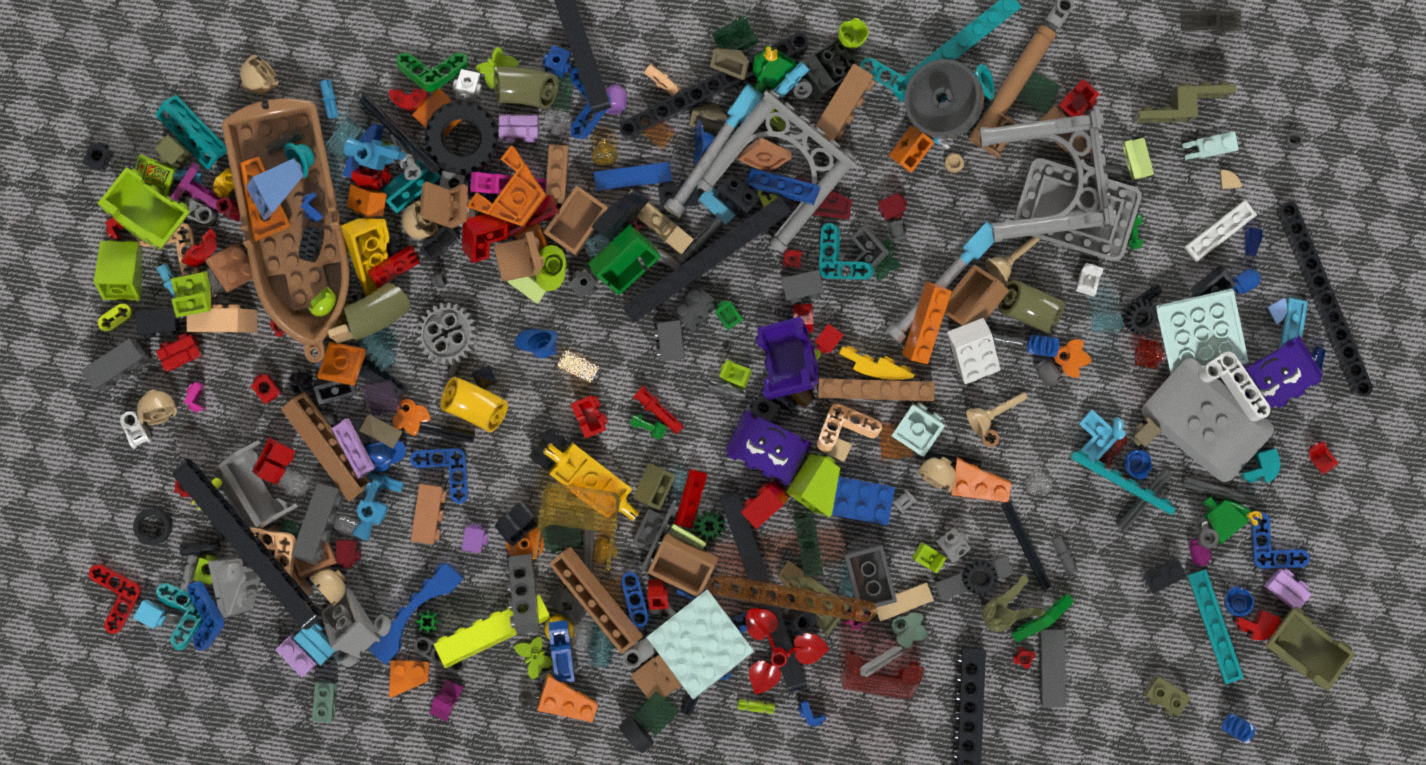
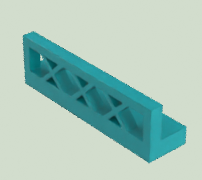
[155,95,227,170]

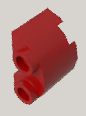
[1058,79,1100,117]
[388,89,430,112]
[351,165,391,190]
[181,228,217,268]
[570,395,608,439]

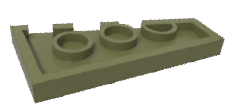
[777,560,850,637]

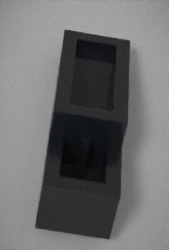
[591,191,649,242]

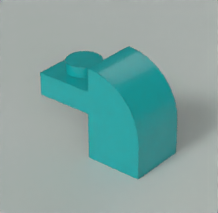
[1239,448,1281,483]

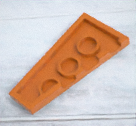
[240,156,291,242]

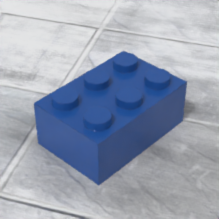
[832,477,895,525]

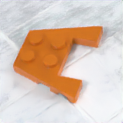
[467,146,547,227]

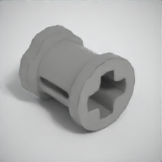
[892,489,917,514]

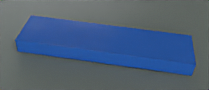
[594,162,672,191]
[745,167,821,205]

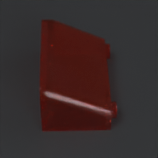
[840,649,924,699]

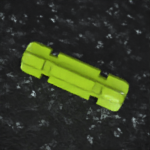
[737,699,775,714]

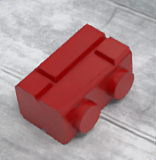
[156,333,204,372]

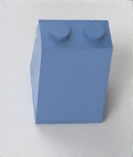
[246,158,303,221]

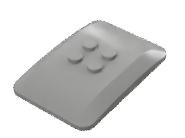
[1013,158,1142,261]
[1142,358,1274,482]

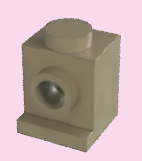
[1130,417,1162,447]

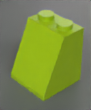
[94,240,143,301]
[786,454,840,517]

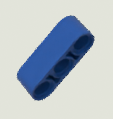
[621,571,648,627]

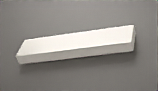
[1184,200,1257,262]

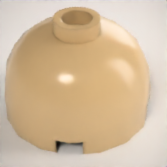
[240,55,279,94]
[402,200,439,240]
[136,390,177,425]
[917,457,956,493]
[308,568,346,606]

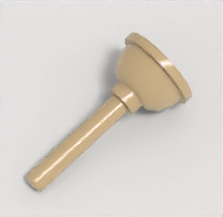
[985,237,1041,284]
[966,392,1028,437]

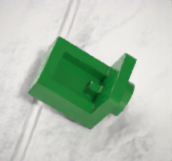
[714,300,743,331]

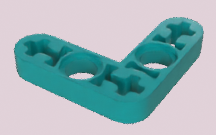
[860,58,910,94]
[819,223,874,280]
[156,583,203,650]

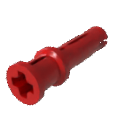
[632,385,684,435]

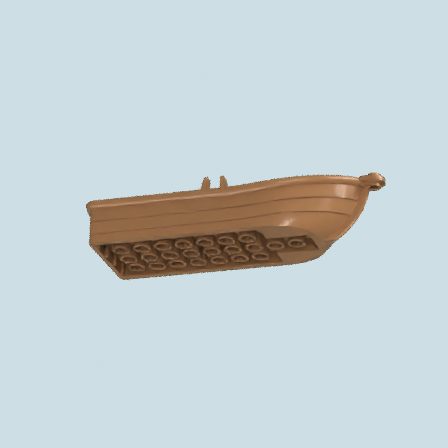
[222,98,349,363]

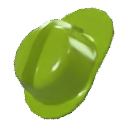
[536,245,567,291]

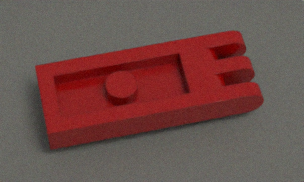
[368,246,420,288]

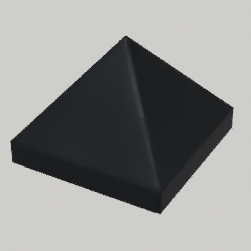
[472,365,497,389]

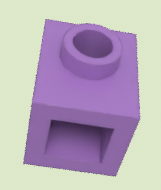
[462,523,489,553]

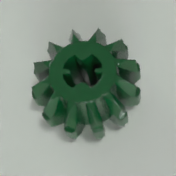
[693,509,726,542]

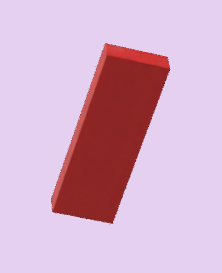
[674,469,708,529]

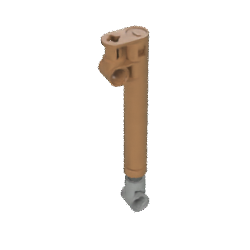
[968,0,1074,159]

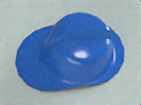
[694,120,715,166]
[515,329,558,359]
[364,440,406,472]

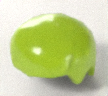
[837,18,869,48]
[308,287,336,316]

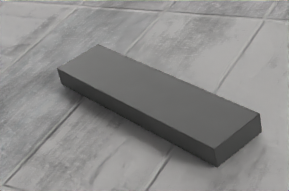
[934,556,1013,601]

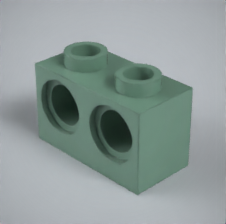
[312,680,338,723]

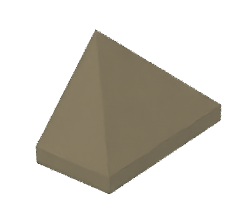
[710,48,749,80]
[689,103,728,134]
[359,414,402,449]

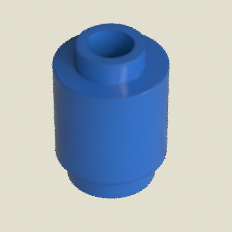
[1233,268,1261,295]

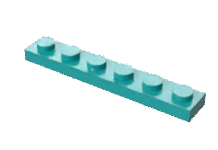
[1068,450,1176,515]
[1187,569,1244,684]

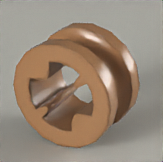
[981,430,999,447]

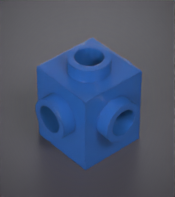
[543,45,572,78]

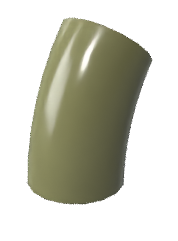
[494,67,559,109]
[998,280,1066,335]
[344,283,410,341]

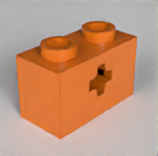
[888,125,935,173]
[347,184,387,219]

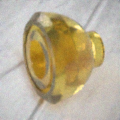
[591,140,618,165]
[594,537,618,564]

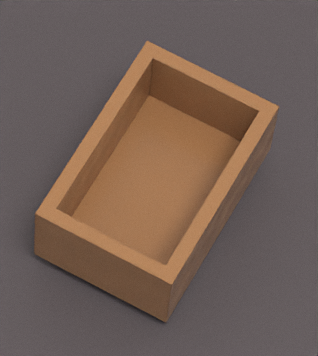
[544,185,608,256]
[944,264,1009,327]
[647,533,718,597]

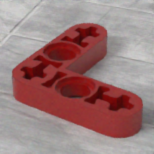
[89,564,142,634]

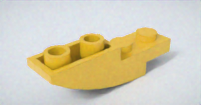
[838,345,914,380]

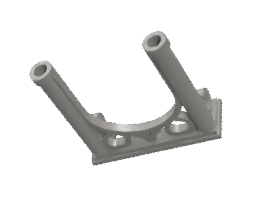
[697,89,857,253]
[979,108,1117,243]

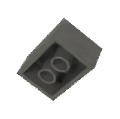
[81,338,152,391]
[843,544,897,612]

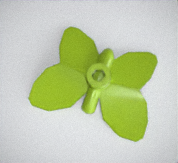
[476,47,518,89]
[514,637,553,679]

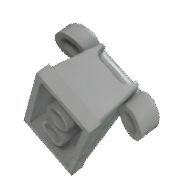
[208,554,260,618]
[322,587,391,667]

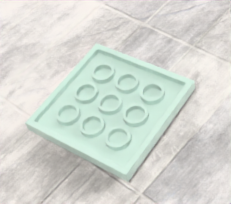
[1156,289,1249,374]
[647,590,755,699]

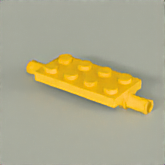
[543,443,639,521]

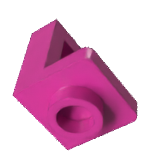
[184,382,206,413]

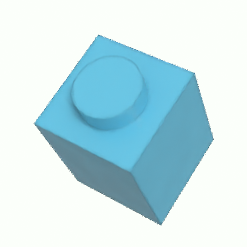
[133,600,167,629]

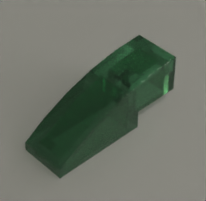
[794,514,823,577]

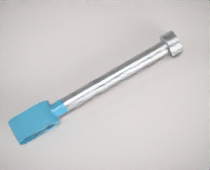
[664,83,763,217]
[886,221,994,344]

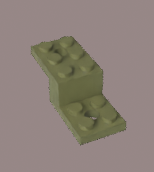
[1132,82,1236,123]

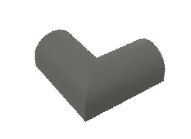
[851,225,890,274]

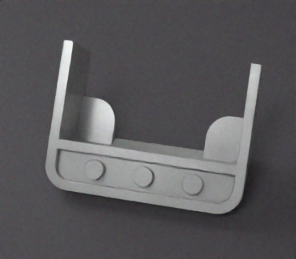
[214,440,298,529]

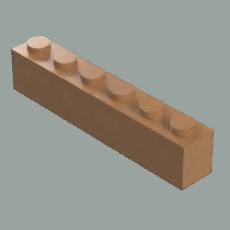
[817,379,935,401]
[281,392,371,502]
[549,547,643,654]

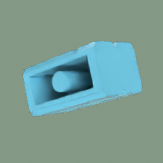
[293,622,335,666]

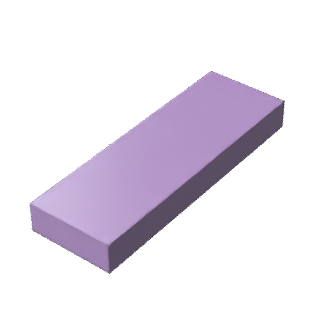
[331,418,376,479]

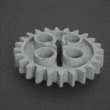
[416,303,478,365]

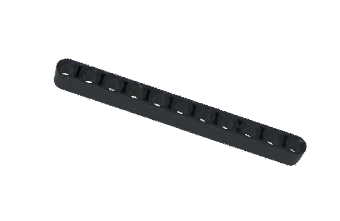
[619,33,808,139]
[1277,201,1373,397]
[172,458,322,630]
[719,490,807,693]

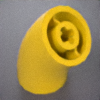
[440,377,508,433]

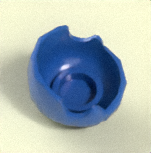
[1124,449,1153,480]
[1224,586,1254,617]

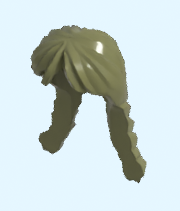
[981,576,1045,632]

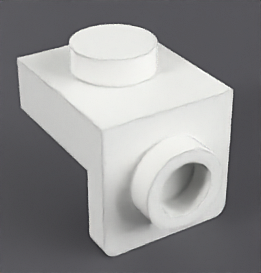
[1076,263,1103,297]

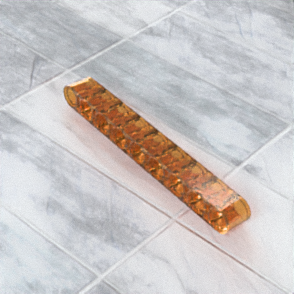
[706,574,878,622]

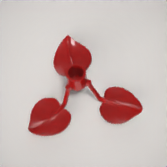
[746,608,829,694]

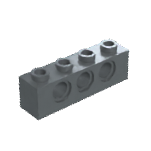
[506,554,540,635]

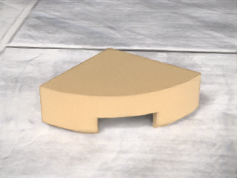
[1219,170,1242,190]

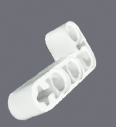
[1199,352,1270,421]

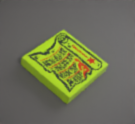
[135,154,176,198]

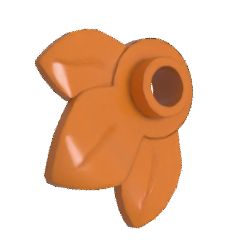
[1054,339,1092,378]
[392,399,431,436]

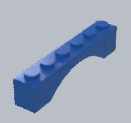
[368,562,465,665]

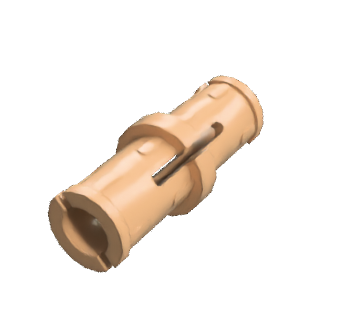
[644,64,681,96]

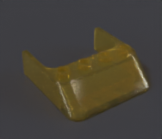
[533,483,620,572]

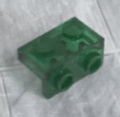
[712,16,759,51]

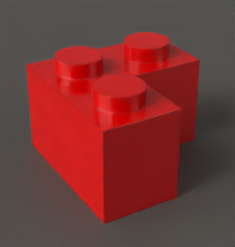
[462,214,508,263]
[741,479,790,529]

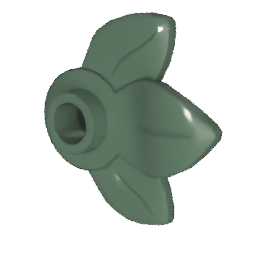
[892,613,928,649]

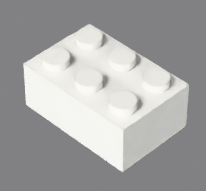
[947,318,1000,384]

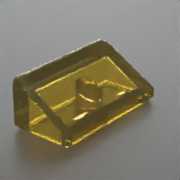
[556,350,600,384]

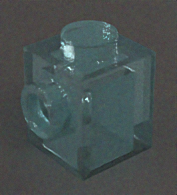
[585,235,612,257]
[1092,312,1123,333]

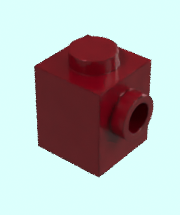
[876,193,908,221]
[336,539,361,567]

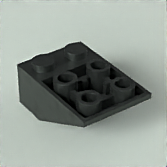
[801,38,860,102]

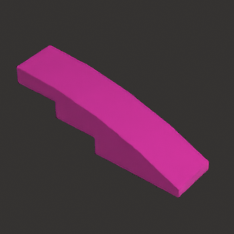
[470,172,547,194]

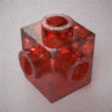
[1134,338,1165,369]

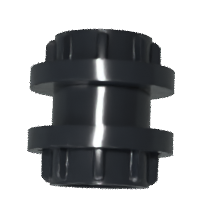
[529,429,568,470]

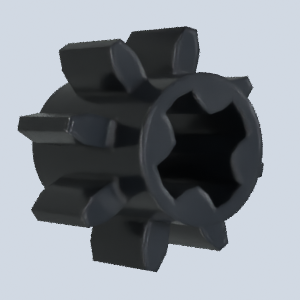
[289,371,313,395]

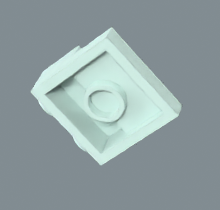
[892,402,945,457]

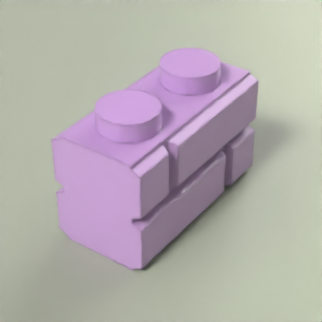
[499,114,539,143]
[1264,568,1312,609]
[275,634,318,677]

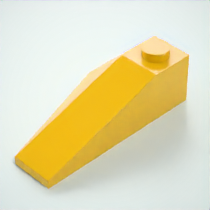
[341,219,389,297]

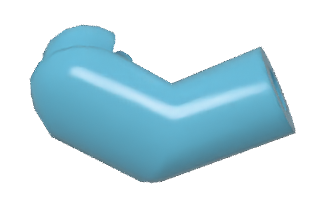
[1112,417,1126,440]

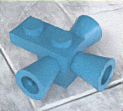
[344,137,406,170]
[351,480,389,541]

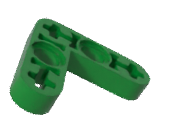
[396,53,468,92]
[1011,593,1074,642]

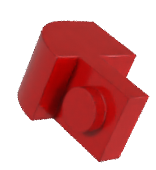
[1233,609,1281,640]

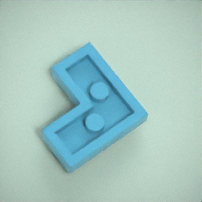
[1078,410,1117,462]

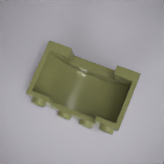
[1265,607,1355,691]

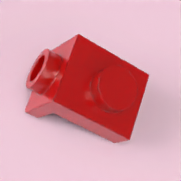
[1308,441,1338,475]

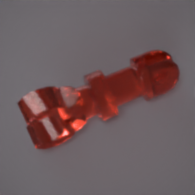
[1099,435,1128,468]

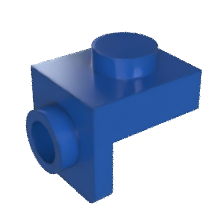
[300,192,325,223]
[798,699,826,727]

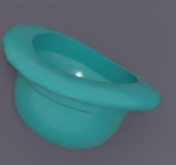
[974,63,995,100]
[284,143,315,178]

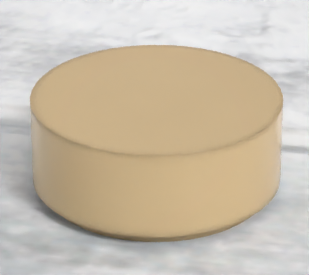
[944,153,964,173]

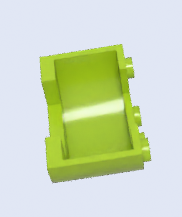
[97,167,190,250]

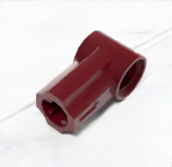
[215,197,240,222]

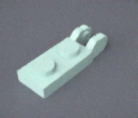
[1182,131,1239,160]

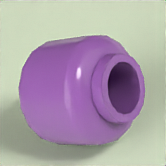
[605,85,627,115]

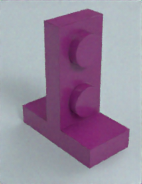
[170,163,222,210]
[429,678,464,722]

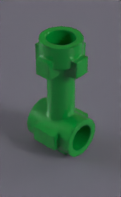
[1128,214,1144,250]
[630,414,666,440]

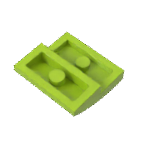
[171,271,211,317]

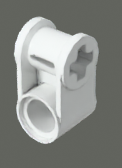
[120,411,152,449]

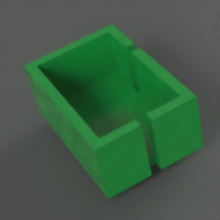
[588,225,661,295]

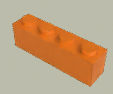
[902,282,952,364]

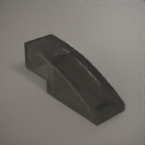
[1181,10,1243,33]

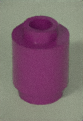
[1188,538,1212,566]

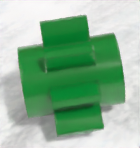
[416,609,441,634]

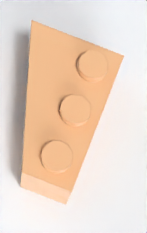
[187,305,258,333]

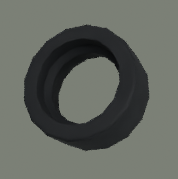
[133,508,173,545]
[619,716,654,753]

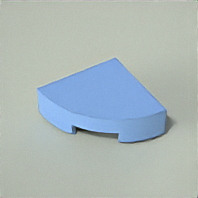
[1267,298,1287,324]

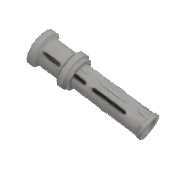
[391,135,421,180]

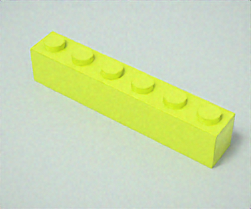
[434,594,550,668]

